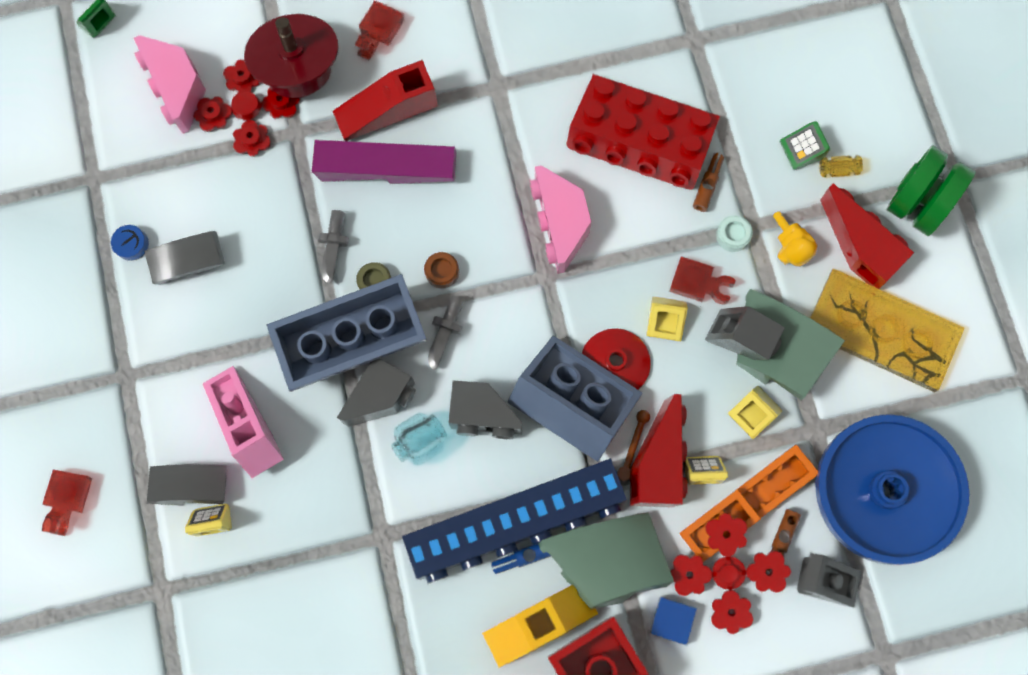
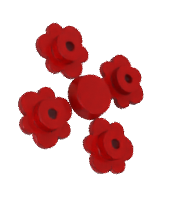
[193,60,300,157]
[670,513,791,634]

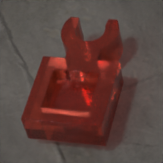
[669,256,736,305]

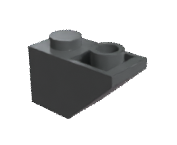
[448,380,522,439]

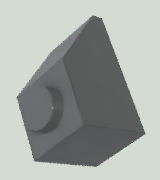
[705,306,785,360]
[337,358,416,427]

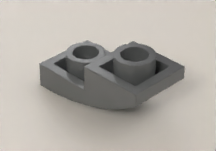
[144,231,225,284]
[146,464,227,506]

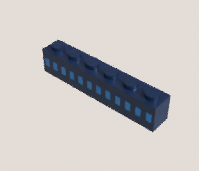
[402,458,627,584]

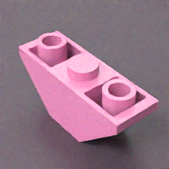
[134,35,206,134]
[530,165,591,274]

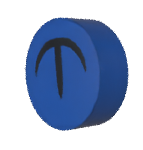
[111,225,149,261]

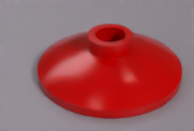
[582,329,651,390]

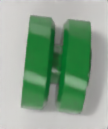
[886,145,976,236]

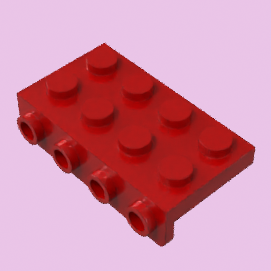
[566,74,720,190]

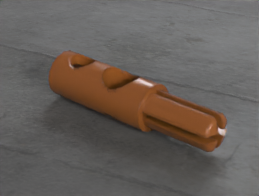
[693,153,724,212]
[766,509,802,573]

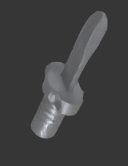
[318,210,349,284]
[428,295,464,370]

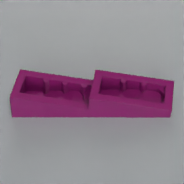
[312,140,457,184]

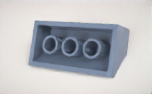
[266,274,427,392]

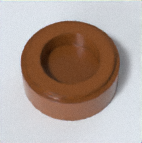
[424,252,459,288]

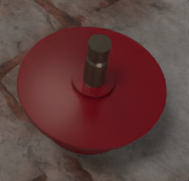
[244,14,339,98]

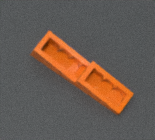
[679,444,818,562]

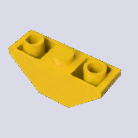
[482,585,598,668]

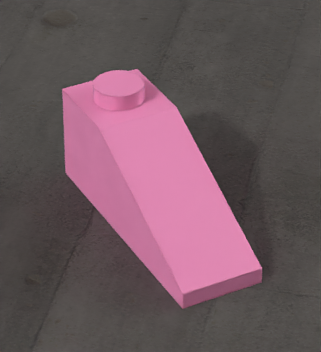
[203,366,284,478]

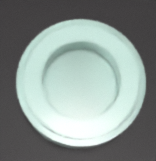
[716,215,753,252]

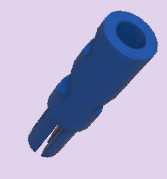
[491,543,551,574]

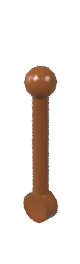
[617,410,651,482]

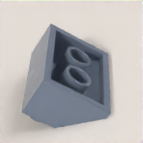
[507,335,643,462]

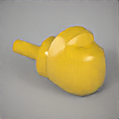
[773,211,818,267]

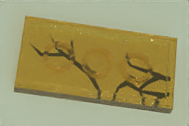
[810,269,965,393]

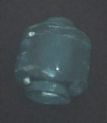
[391,412,447,466]

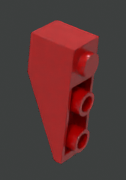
[333,60,438,141]
[820,183,914,292]
[630,394,688,507]

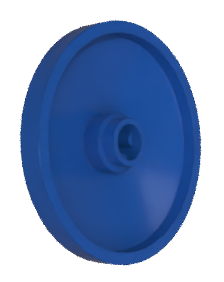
[815,415,969,565]

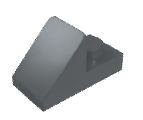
[797,553,861,608]

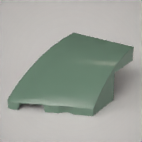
[736,289,845,400]
[538,512,674,609]

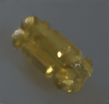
[819,155,863,177]

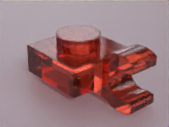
[355,0,404,60]
[42,470,93,536]

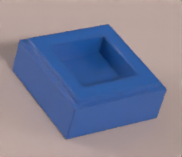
[649,597,697,645]

